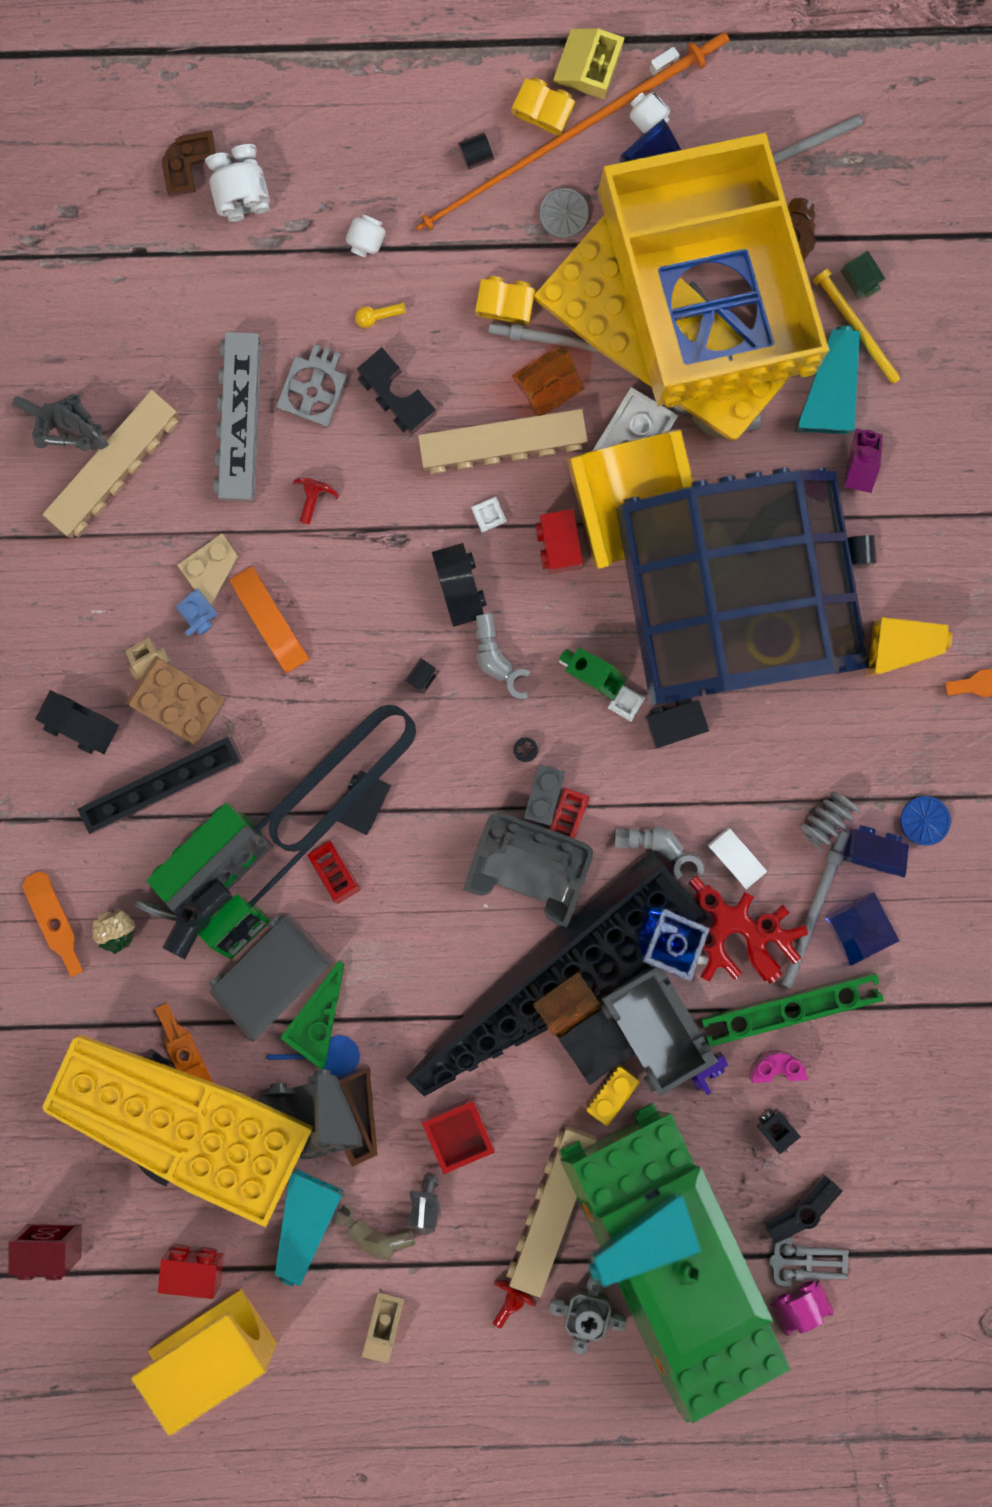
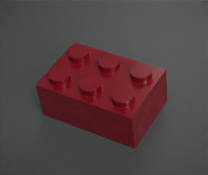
[8,1224,82,1281]

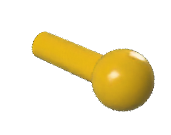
[355,302,406,328]

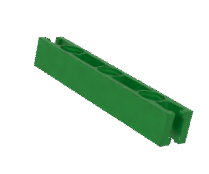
[700,972,884,1047]

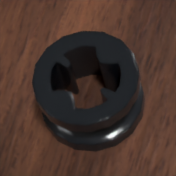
[513,737,538,762]

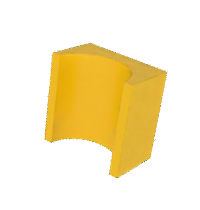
[566,430,707,569]
[131,1288,277,1436]

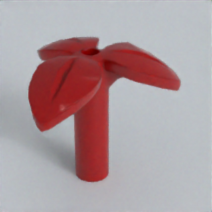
[293,477,339,524]
[493,1280,536,1328]

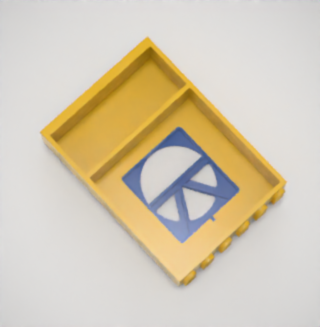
[598,132,829,407]

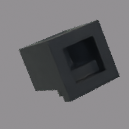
[756,1108,801,1155]

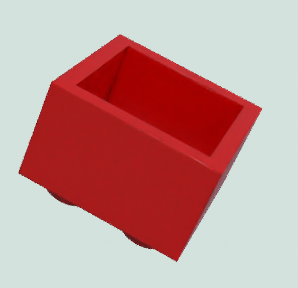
[535,509,583,575]
[422,1096,495,1174]
[157,1245,224,1299]

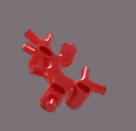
[688,875,808,984]

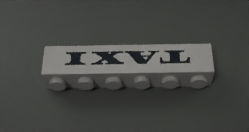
[214,332,262,503]

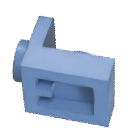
[176,589,218,637]

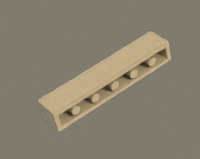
[42,390,180,539]
[418,409,588,475]
[506,1125,597,1298]

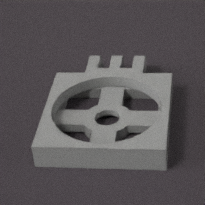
[276,344,347,428]

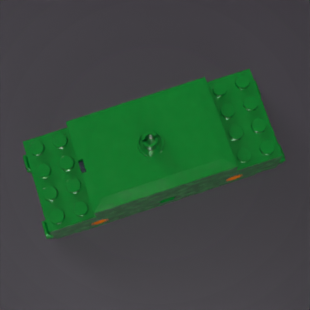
[558,1102,791,1423]

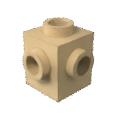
[125,637,171,681]

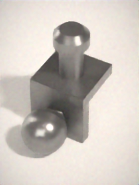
[407,1174,441,1235]

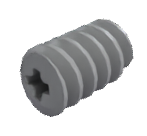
[800,791,861,853]

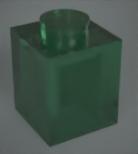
[840,251,886,299]

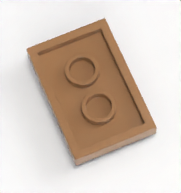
[126,656,225,745]

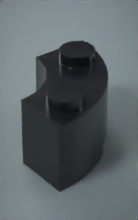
[432,543,487,627]
[35,690,119,755]

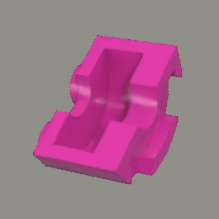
[749,1050,808,1083]
[770,1281,834,1336]

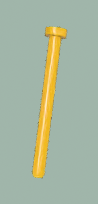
[812,269,900,384]

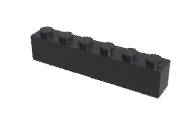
[77,737,244,834]

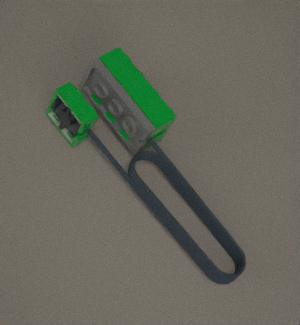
[146,705,416,960]

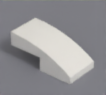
[708,827,767,890]

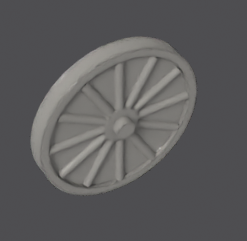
[539,188,589,238]
[133,899,177,921]

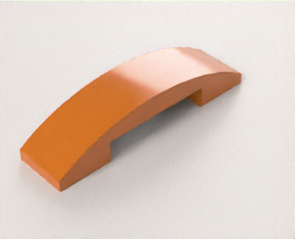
[229,566,310,674]

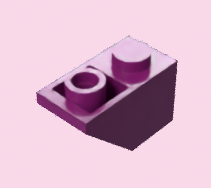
[844,429,883,493]

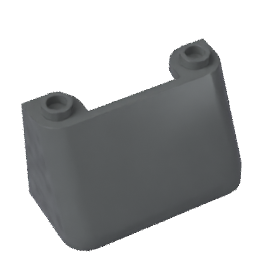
[463,813,593,927]
[209,913,335,1042]
[600,962,718,1096]
[260,1070,362,1159]

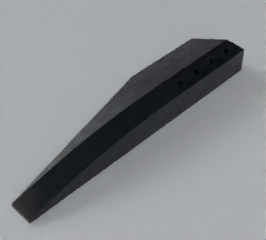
[406,851,709,1096]

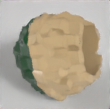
[92,909,136,954]

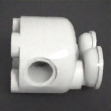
[205,144,270,222]

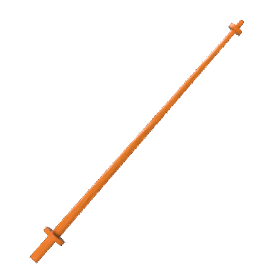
[416,32,730,231]

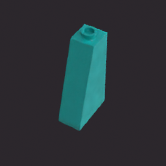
[795,326,860,435]
[275,1167,344,1286]
[588,1193,701,1287]

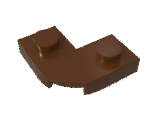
[162,130,217,197]

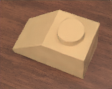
[362,1293,404,1364]

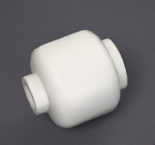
[629,92,670,135]
[346,214,386,258]

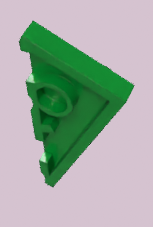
[280,960,345,1070]

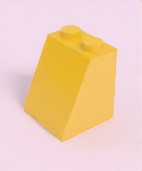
[866,617,952,676]

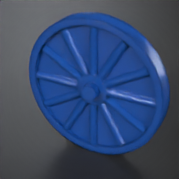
[900,796,951,846]

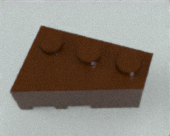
[337,1065,378,1167]

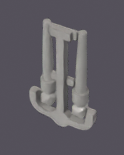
[769,1237,849,1287]

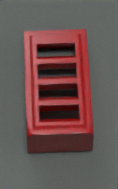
[549,787,590,839]
[307,841,361,903]

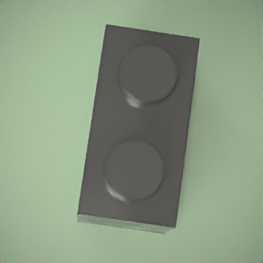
[524,764,565,826]

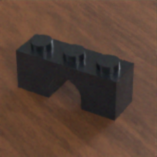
[357,347,437,435]

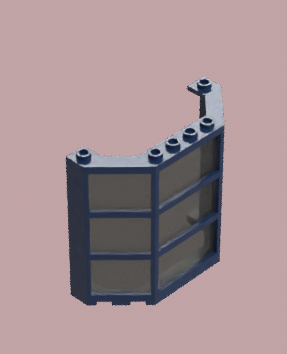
[616,467,870,706]

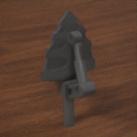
[12,394,109,451]

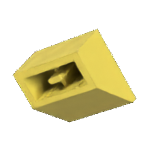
[553,28,624,100]

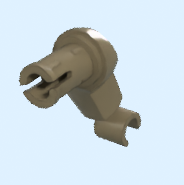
[335,1205,415,1260]

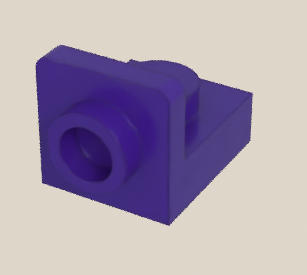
[691,1052,729,1095]

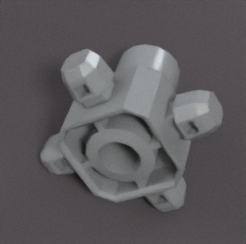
[549,1276,627,1355]

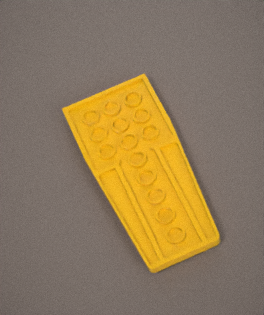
[534,215,786,442]
[43,1035,313,1227]

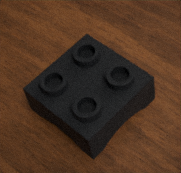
[558,1008,635,1085]

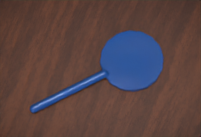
[267,1035,360,1077]

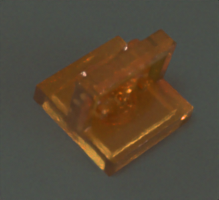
[512,346,585,416]
[533,972,602,1038]

